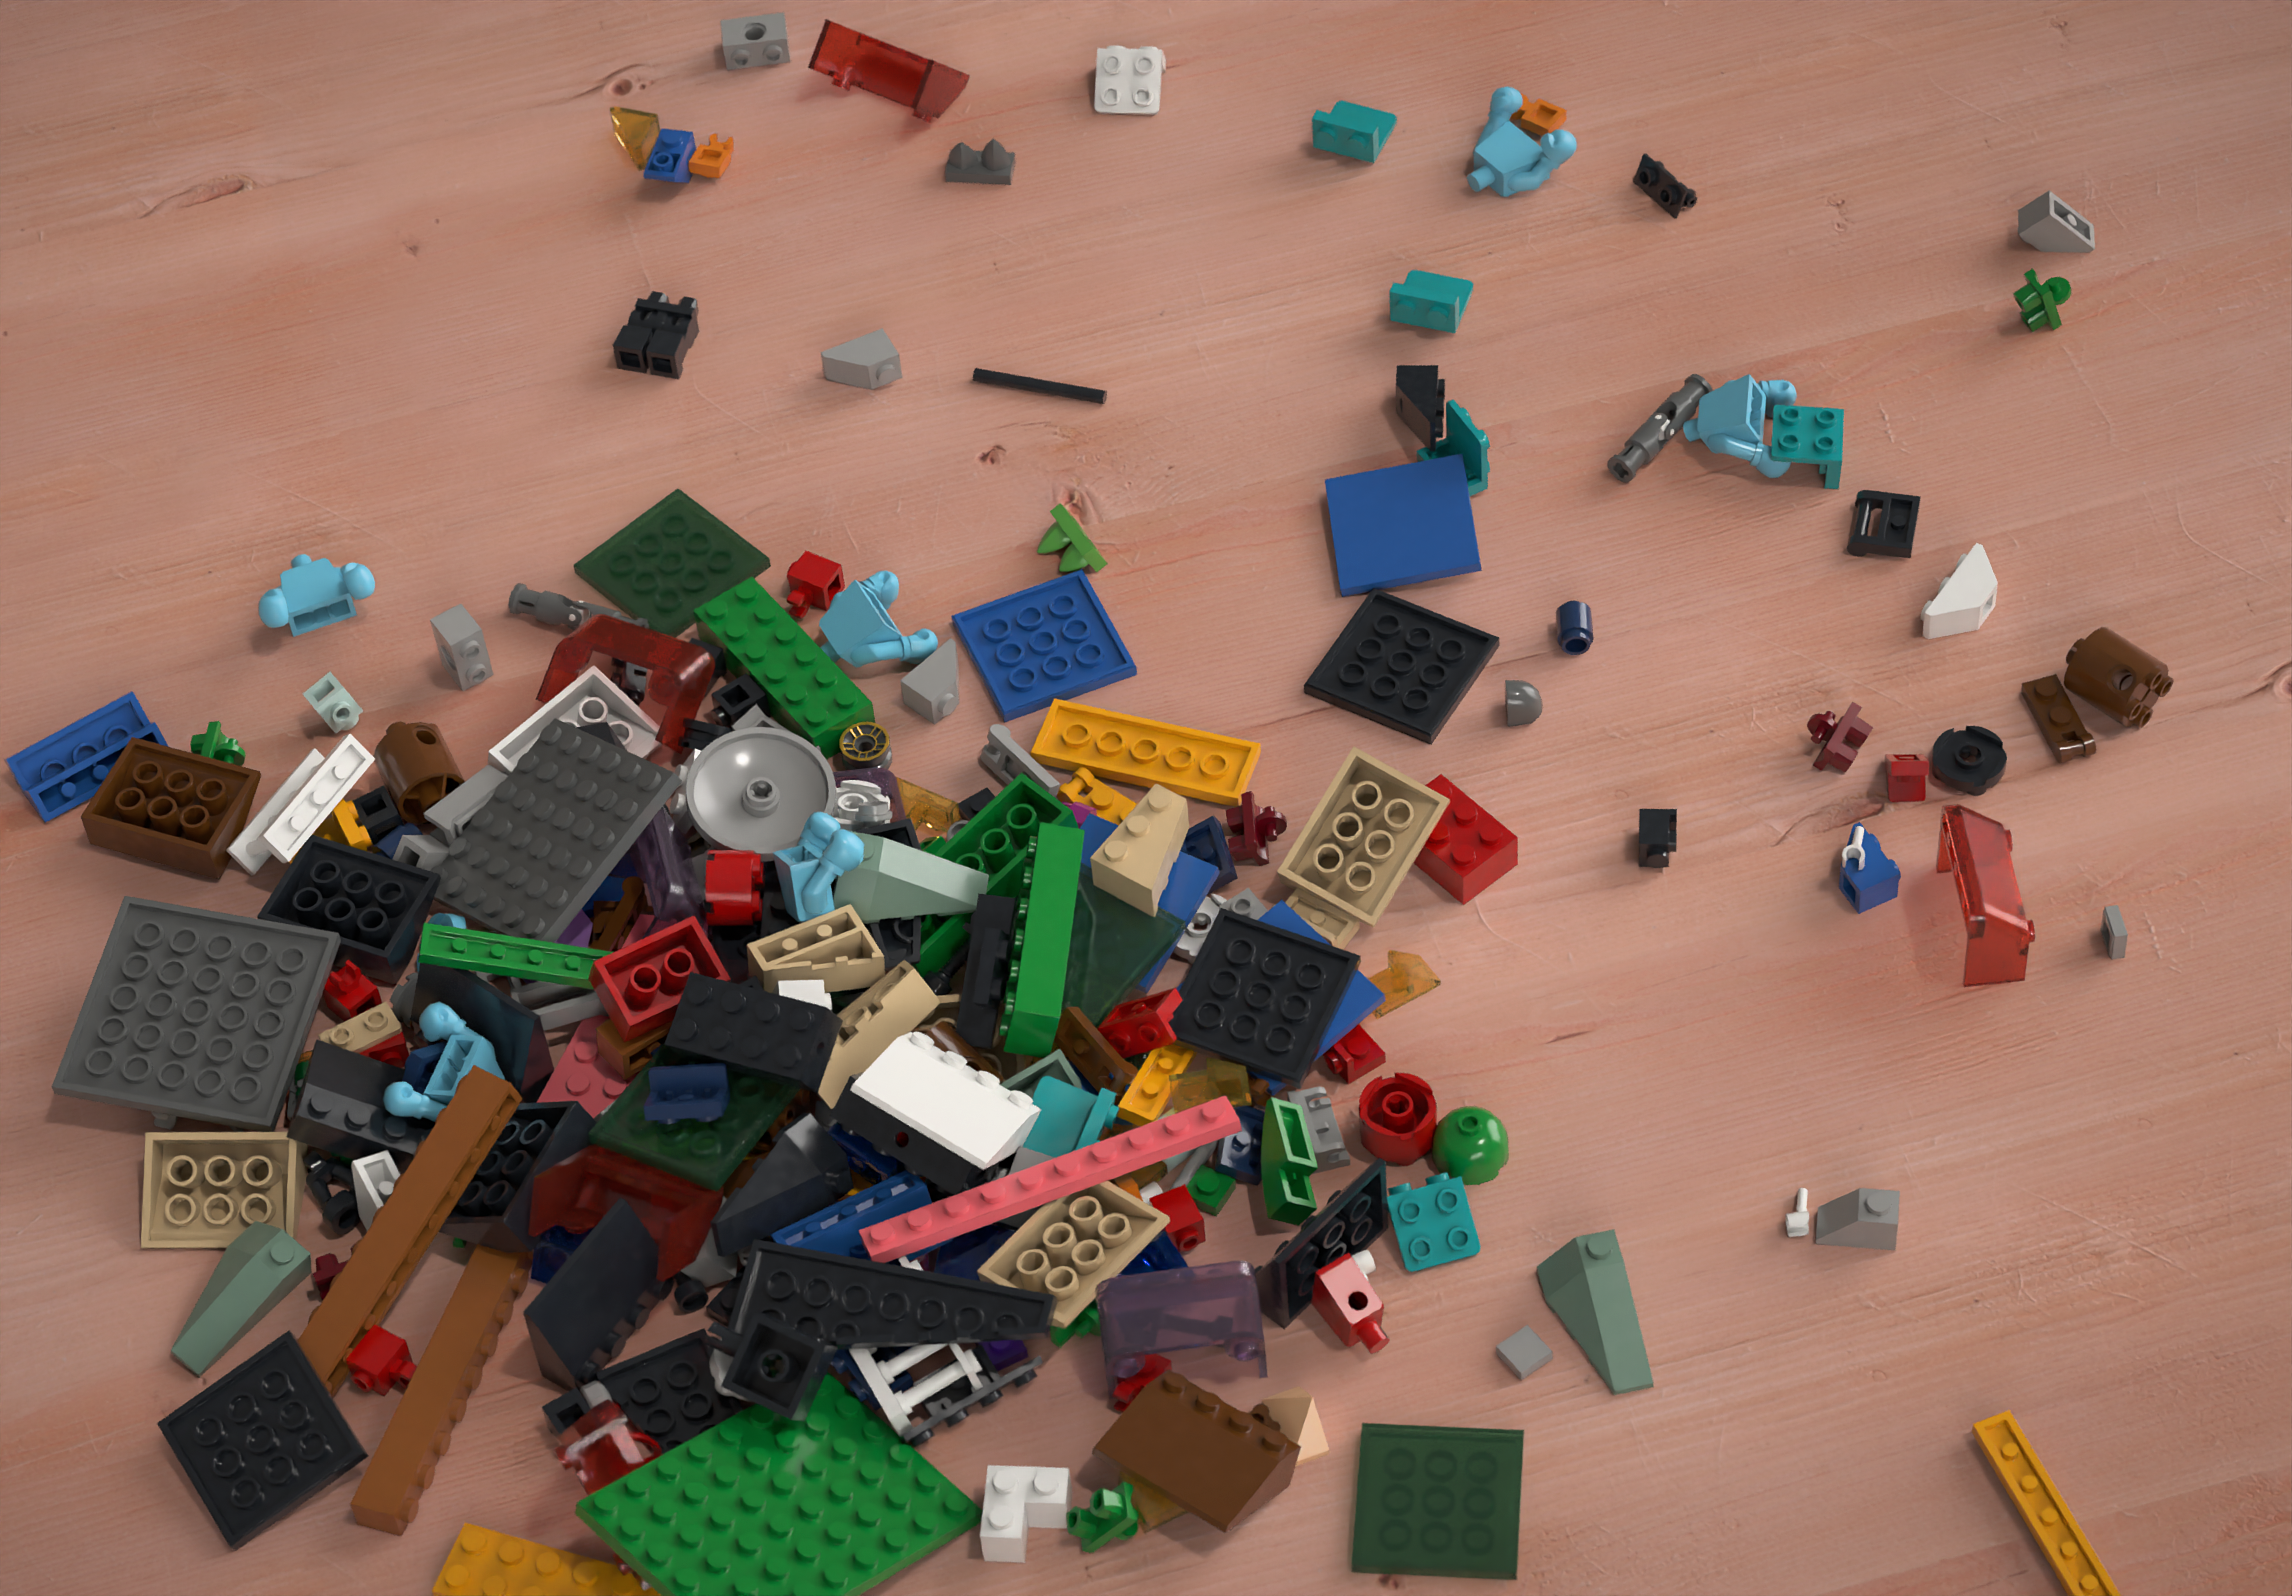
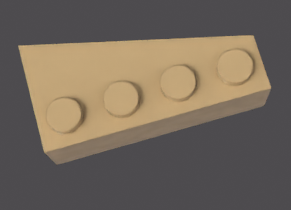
[814,960,941,1109]

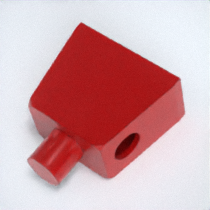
[1311,1252,1390,1354]

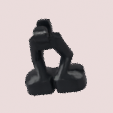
[303,1151,361,1235]

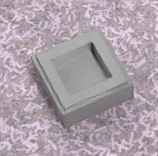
[2100,905,2128,960]
[1496,1325,1553,1380]

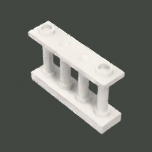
[226,734,375,876]
[849,1256,983,1436]

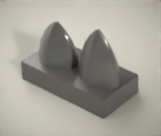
[945,138,1016,185]

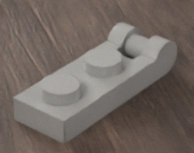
[980,724,1060,798]

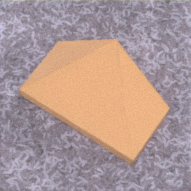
[1262,1386,1329,1467]

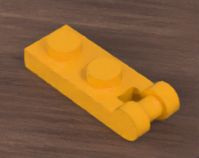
[1056,767,1137,825]

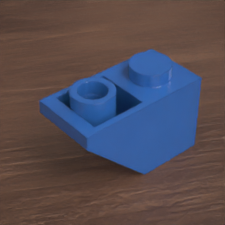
[643,128,696,183]
[1839,822,1901,914]

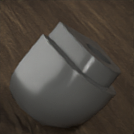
[1505,680,1543,727]

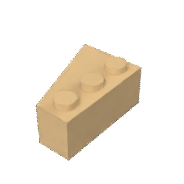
[1090,783,1189,918]
[747,904,885,993]

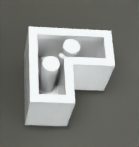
[980,1465,1073,1563]

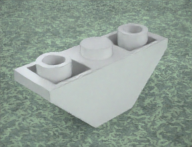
[1920,543,1998,639]

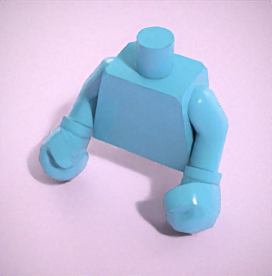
[1467,87,1577,197]
[1683,374,1797,478]
[258,554,375,637]
[819,570,938,668]
[773,812,864,923]
[383,1002,505,1122]

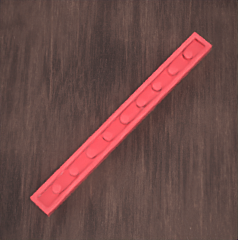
[858,1095,1242,1263]

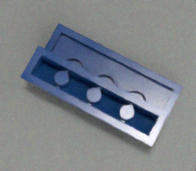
[4,691,169,823]
[771,1170,953,1266]

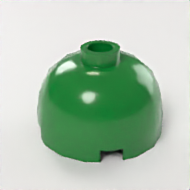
[1432,1106,1509,1185]

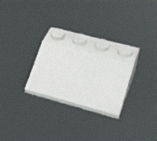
[488,665,670,775]
[850,1032,1041,1170]

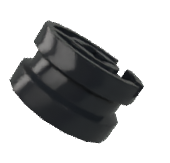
[678,717,732,751]

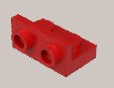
[1097,988,1183,1058]
[1322,1024,1386,1084]

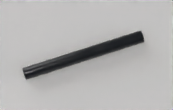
[973,368,1107,404]

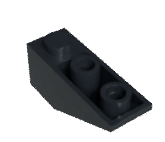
[1396,365,1445,452]

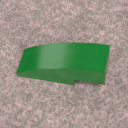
[1261,1097,1318,1226]

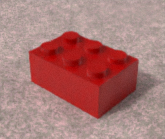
[1413,774,1518,905]
[588,915,731,1043]

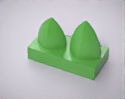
[1037,503,1108,572]

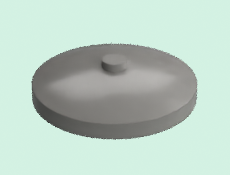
[686,727,836,861]

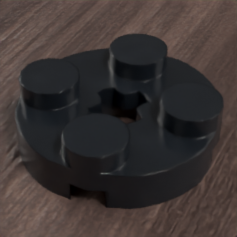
[1932,726,2007,796]

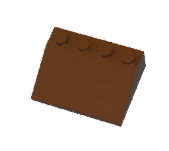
[81,737,261,879]
[1092,1370,1301,1533]

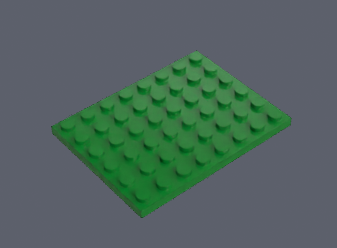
[575,1371,983,1596]

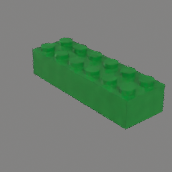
[693,576,875,760]
[911,772,1079,978]
[999,822,1085,1058]

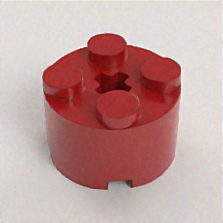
[705,850,764,926]
[1359,1072,1437,1166]

